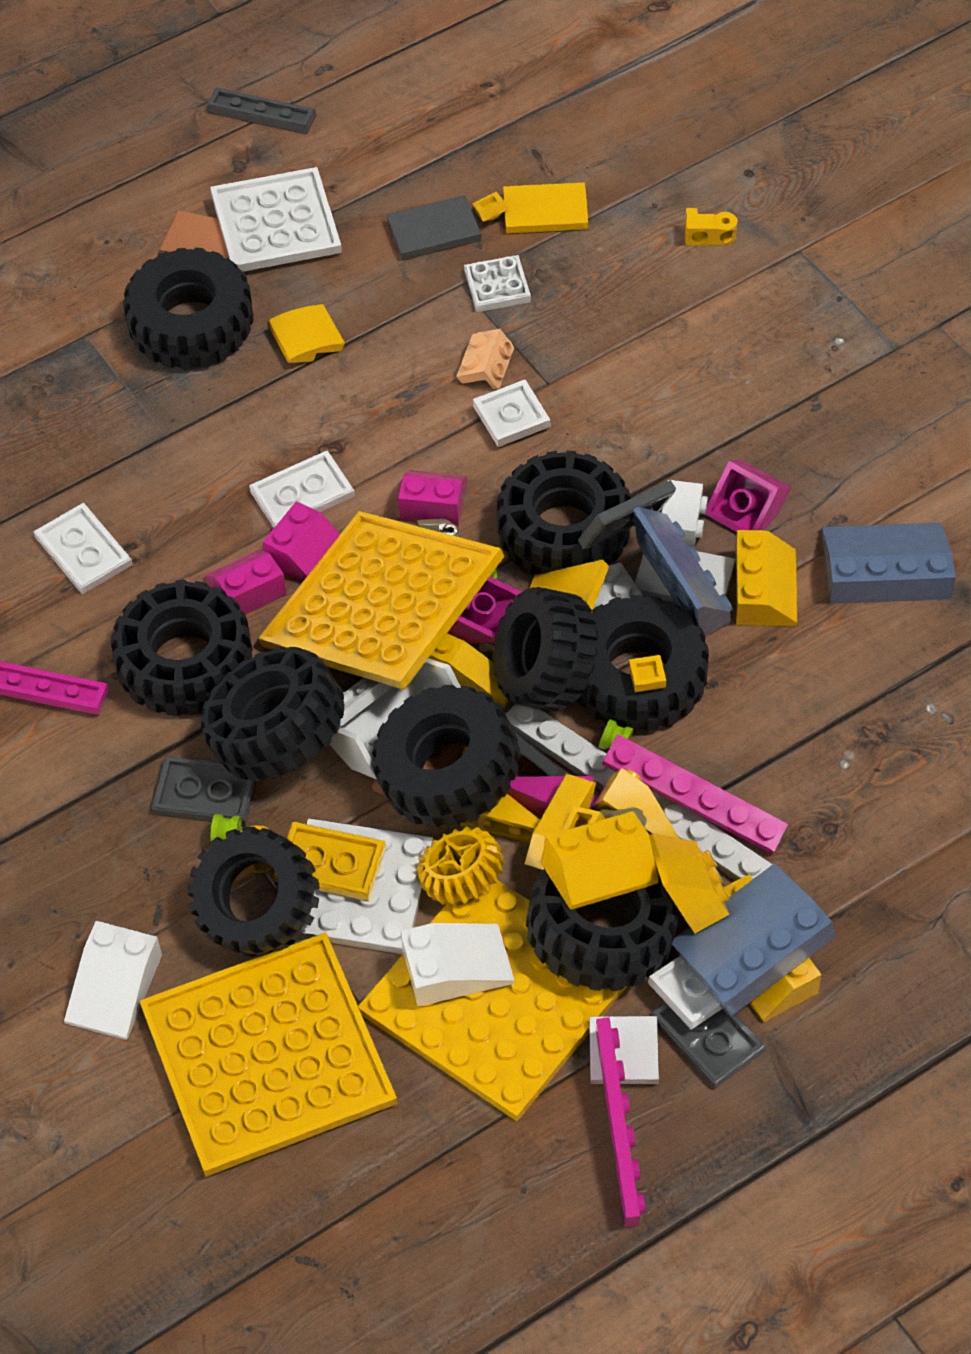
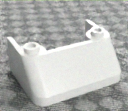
[329,658,461,779]

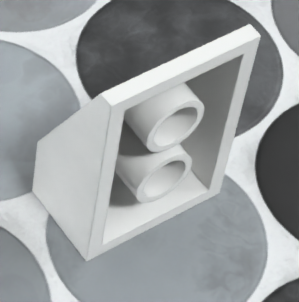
[64,921,162,1040]
[400,923,515,1006]

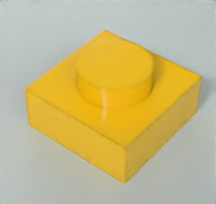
[472,192,508,222]
[629,655,666,692]

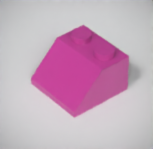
[705,460,791,532]
[398,470,468,526]
[263,501,340,582]
[205,550,287,614]
[447,576,522,644]

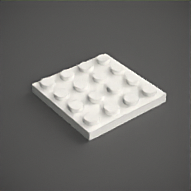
[210,167,342,272]
[300,819,433,955]

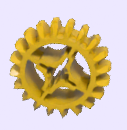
[416,826,504,906]

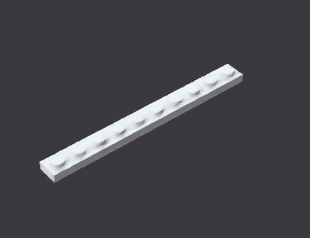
[505,704,773,881]

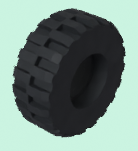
[123,248,254,370]
[497,450,631,575]
[111,580,253,716]
[577,595,709,732]
[201,647,345,781]
[372,685,520,828]
[526,869,679,991]

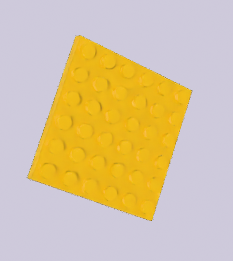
[258,511,504,690]
[358,880,627,1122]
[139,932,398,1177]

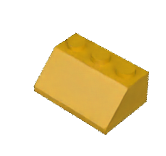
[735,530,797,626]
[541,811,659,910]
[649,834,730,934]

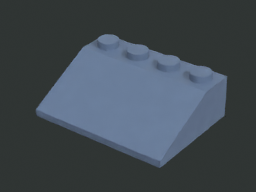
[633,507,732,636]
[822,523,956,604]
[672,863,837,1017]

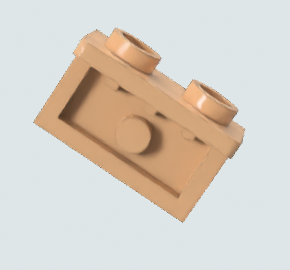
[456,329,514,390]

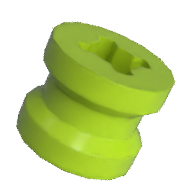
[598,719,634,750]
[210,814,242,841]

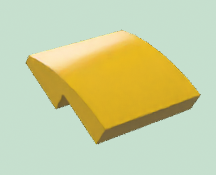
[267,304,345,363]

